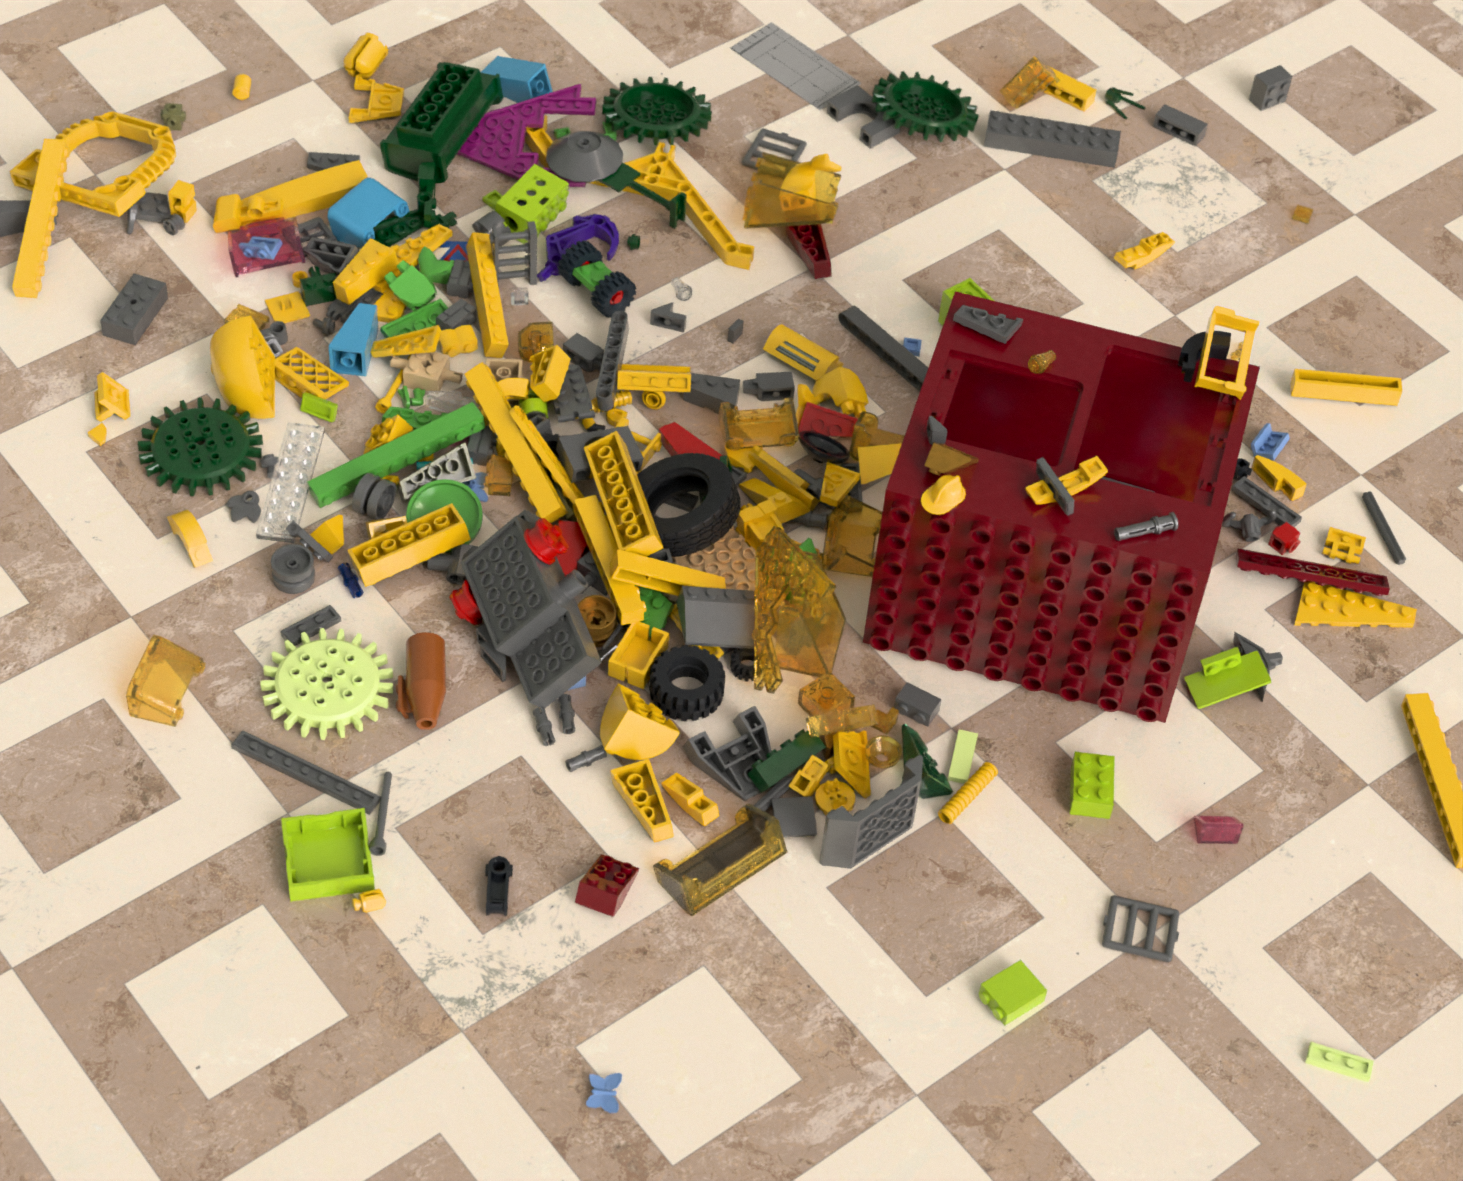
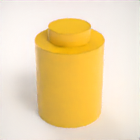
[233,74,251,100]

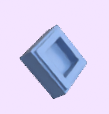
[903,337,922,357]

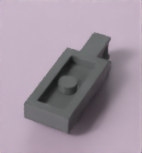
[286,520,333,563]

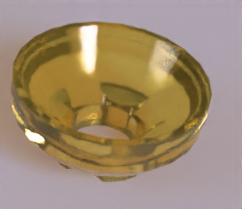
[865,735,902,769]

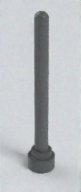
[369,771,392,856]

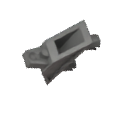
[1221,632,1283,702]

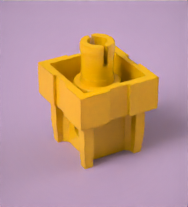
[735,499,785,556]

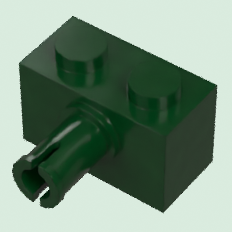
[300,266,337,306]

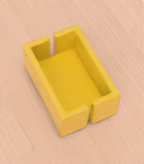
[608,621,669,689]

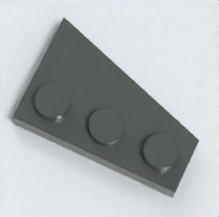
[307,152,360,171]
[953,305,1023,344]

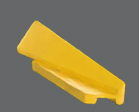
[748,444,819,511]

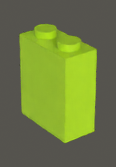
[978,960,1047,1025]

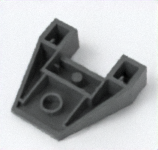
[683,706,779,801]

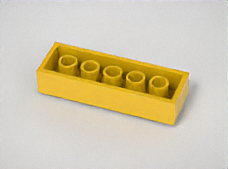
[347,503,471,587]

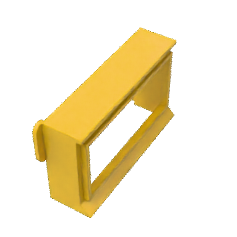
[1195,306,1260,400]

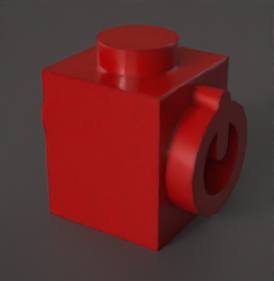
[1268,522,1301,555]

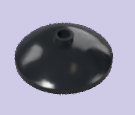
[798,431,850,464]

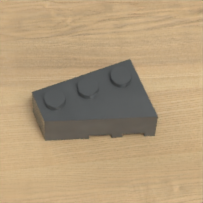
[683,372,740,420]

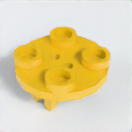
[815,778,856,815]

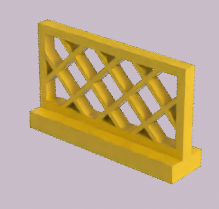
[275,347,349,400]

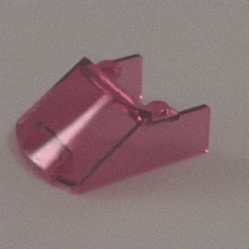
[228,216,306,278]

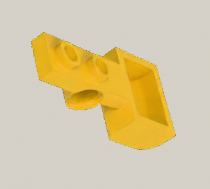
[213,194,284,233]

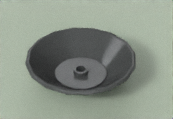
[546,131,623,182]

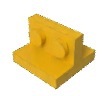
[94,372,130,422]

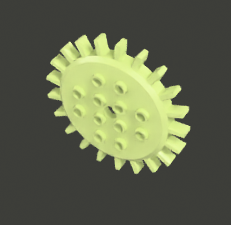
[261,628,394,740]

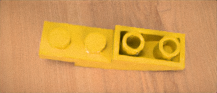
[1114,232,1175,270]

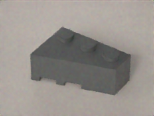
[304,237,359,277]

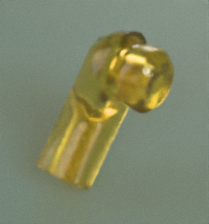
[1231,342,1243,361]

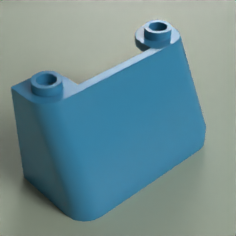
[327,177,409,248]

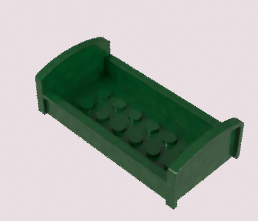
[380,62,503,183]

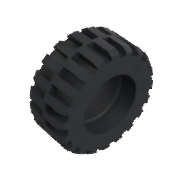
[649,645,725,721]

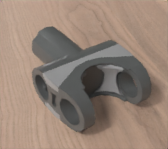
[428,544,478,585]

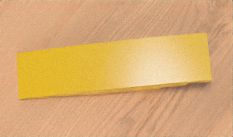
[239,160,368,230]

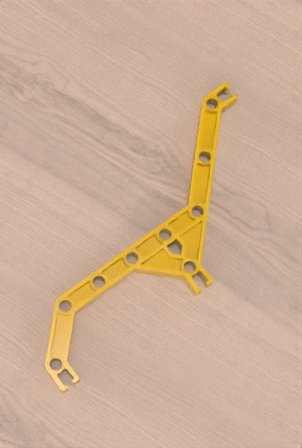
[525,115,755,270]

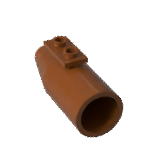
[396,632,446,730]

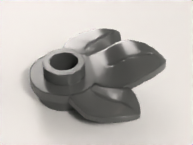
[226,491,261,523]

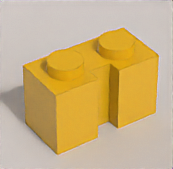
[168,180,197,223]

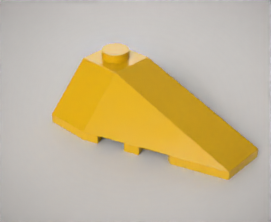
[739,478,810,524]

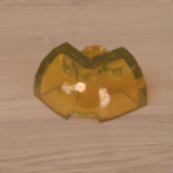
[518,322,554,363]

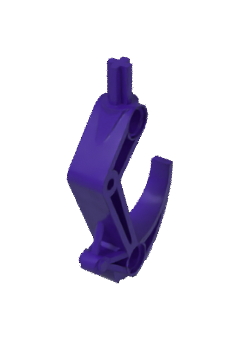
[537,214,619,282]

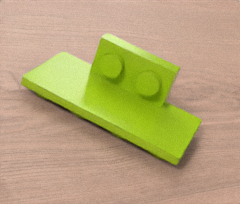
[1185,647,1271,709]

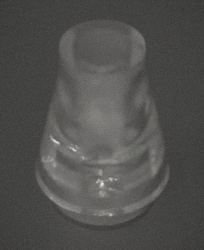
[671,277,692,301]

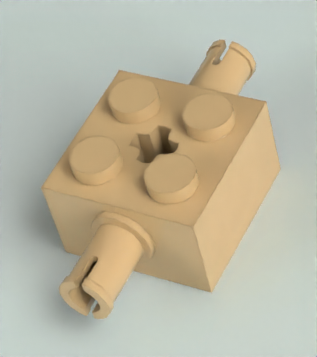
[390,352,463,395]
[486,358,530,401]

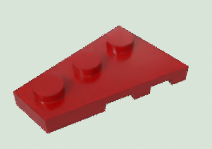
[795,402,859,437]

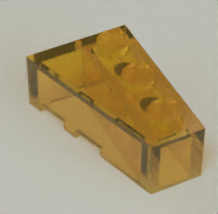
[1000,56,1061,109]

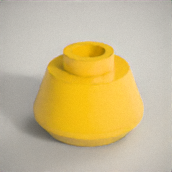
[642,391,666,410]

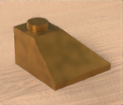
[924,443,979,476]

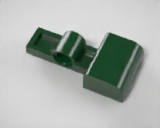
[417,162,437,228]

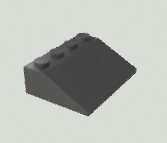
[676,586,761,649]

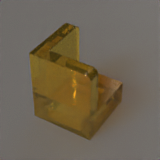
[867,707,899,735]

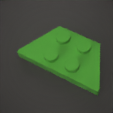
[635,585,674,638]

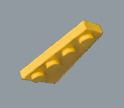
[370,325,441,358]

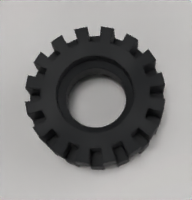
[730,648,766,682]

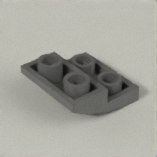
[771,797,817,838]

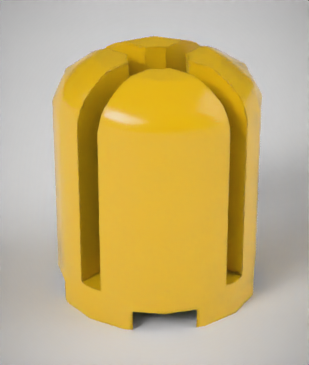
[343,33,389,80]

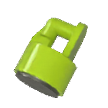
[519,390,548,420]

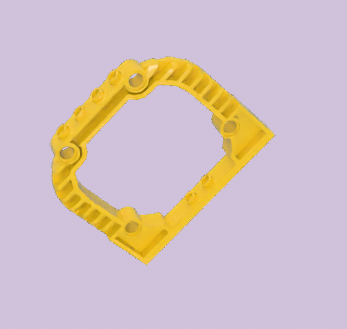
[9,111,177,217]

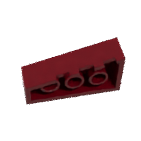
[785,214,832,279]

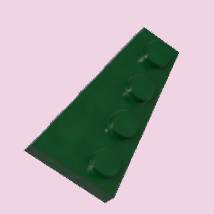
[373,209,424,247]

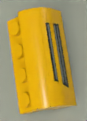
[763,324,844,381]

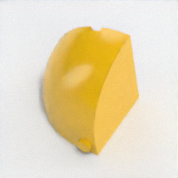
[210,316,275,419]

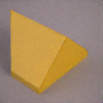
[310,514,344,555]

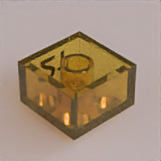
[798,671,855,724]

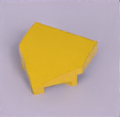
[725,442,763,473]

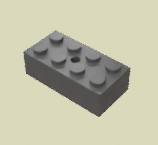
[100,273,168,345]

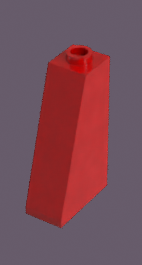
[659,422,722,460]
[557,520,590,576]

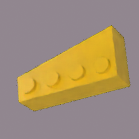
[333,238,398,305]

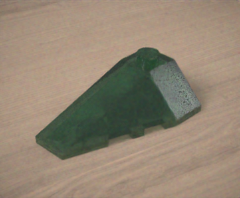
[902,723,953,799]

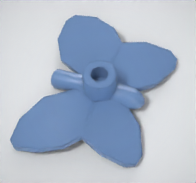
[462,472,488,502]
[586,1073,622,1113]

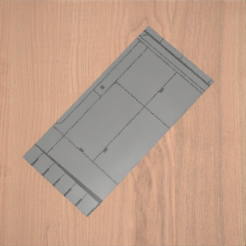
[730,22,861,110]

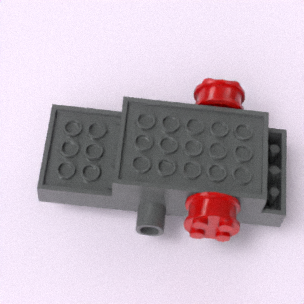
[449,510,602,708]

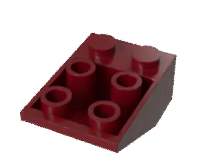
[575,854,639,917]

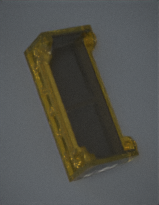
[653,803,788,916]

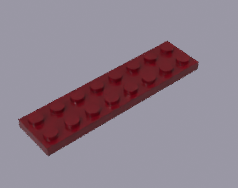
[1236,548,1390,596]

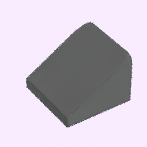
[926,416,947,445]

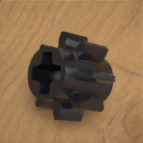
[1233,458,1252,481]

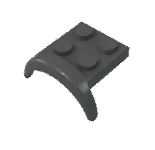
[126,192,171,234]

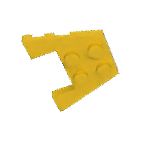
[349,75,404,123]

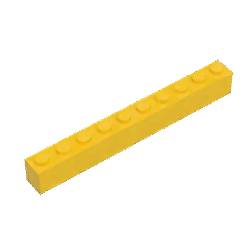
[12,138,70,298]
[464,362,568,523]
[1401,693,1463,868]

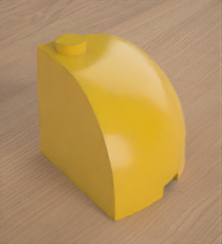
[600,683,680,760]

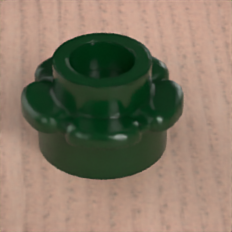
[627,233,641,250]

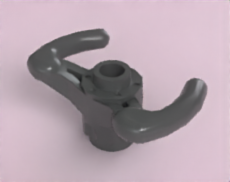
[1222,509,1277,542]

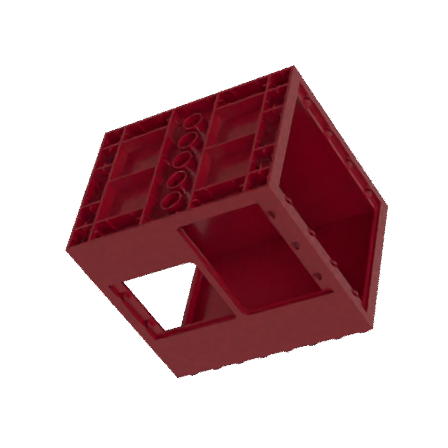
[863,291,1260,723]

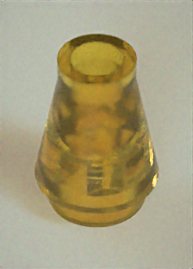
[1028,350,1056,373]

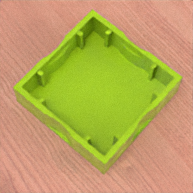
[281,808,375,902]

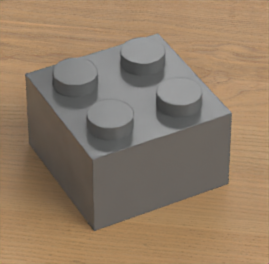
[1249,65,1293,111]

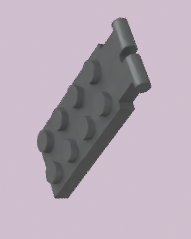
[552,364,595,423]

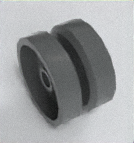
[352,473,396,520]
[271,544,315,594]

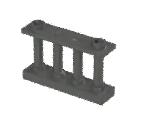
[489,221,537,288]

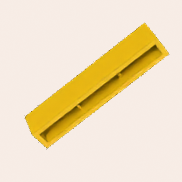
[1290,369,1402,406]
[610,549,726,596]

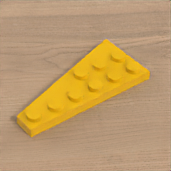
[372,224,453,293]
[1294,581,1417,628]

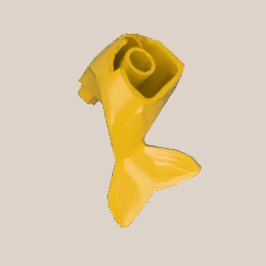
[779,154,841,211]
[793,367,869,428]

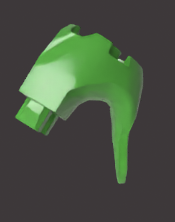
[384,246,454,311]

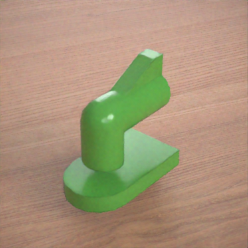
[398,386,426,409]

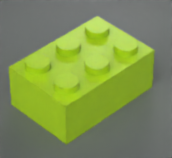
[1070,752,1115,819]

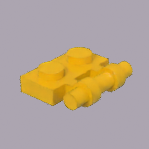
[1322,527,1366,564]

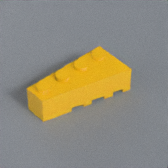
[610,759,674,843]

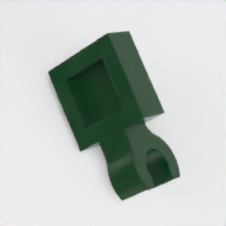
[428,211,457,229]

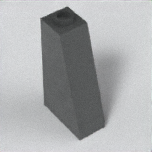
[0,200,58,237]

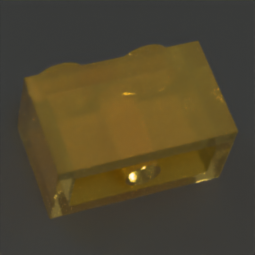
[485,455,514,496]

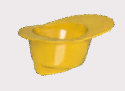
[921,475,966,515]

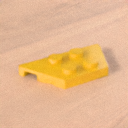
[833,730,871,799]

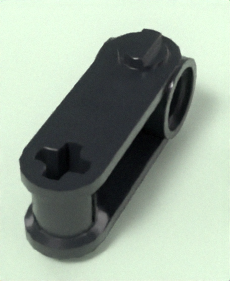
[485,856,513,916]

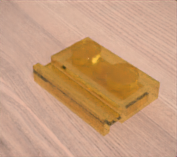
[224,304,269,331]

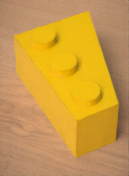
[530,345,571,403]

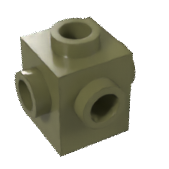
[160,103,186,131]

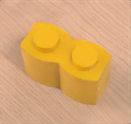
[438,325,478,357]

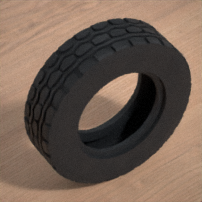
[637,453,741,557]

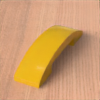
[1025,456,1108,504]

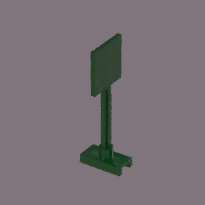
[598,162,687,229]

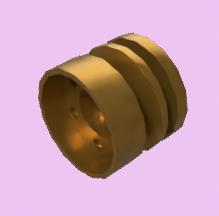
[578,595,616,647]

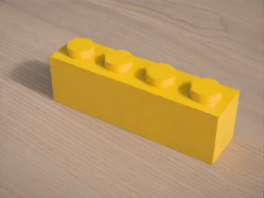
[1029,63,1096,112]

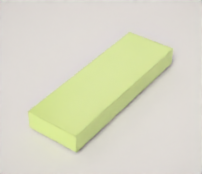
[948,729,978,784]
[1305,1042,1374,1082]

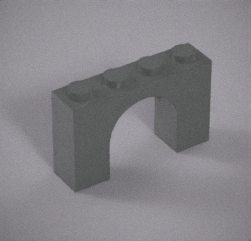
[827,85,900,149]
[556,426,644,483]

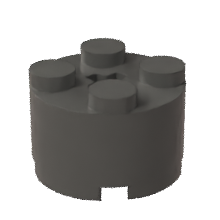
[472,211,511,253]

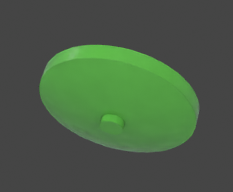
[406,479,483,553]

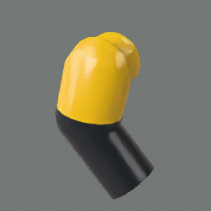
[582,418,606,432]

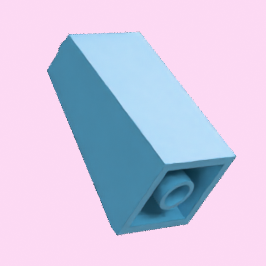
[480,56,553,103]
[328,303,378,377]

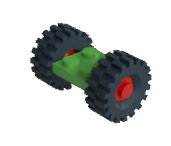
[557,240,636,318]

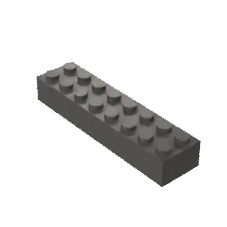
[984,110,1121,168]

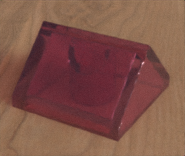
[1194,816,1243,844]

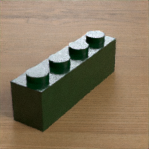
[748,728,826,793]

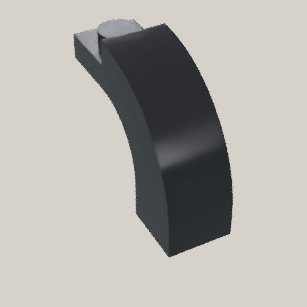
[1177,331,1231,383]

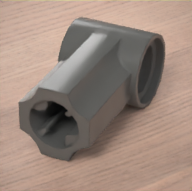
[260,321,288,345]

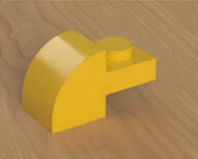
[788,755,830,797]

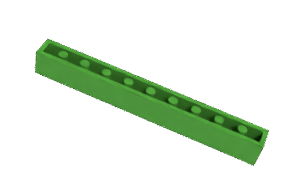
[307,402,485,508]

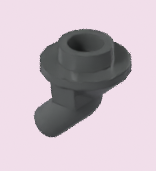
[313,318,335,335]
[260,454,279,479]

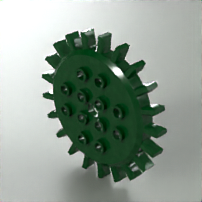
[871,71,979,142]
[602,77,712,145]
[138,397,263,496]

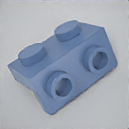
[238,236,283,260]
[1251,423,1290,460]

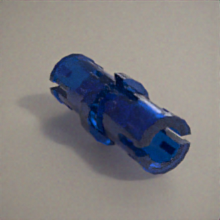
[338,562,364,598]

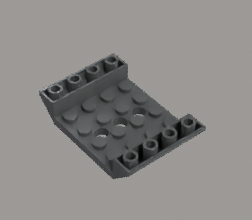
[819,754,923,869]

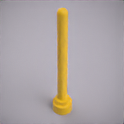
[375,354,412,414]

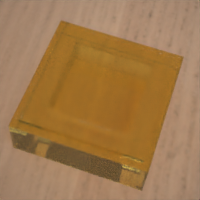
[1292,204,1314,224]

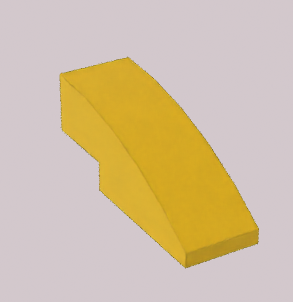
[1251,455,1307,501]
[661,772,719,827]

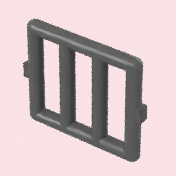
[742,128,807,178]
[1102,895,1180,962]

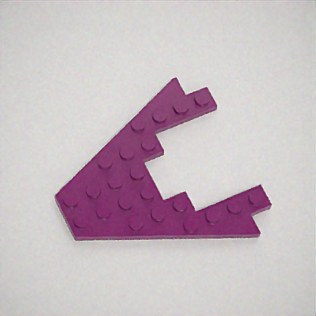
[457,84,597,200]

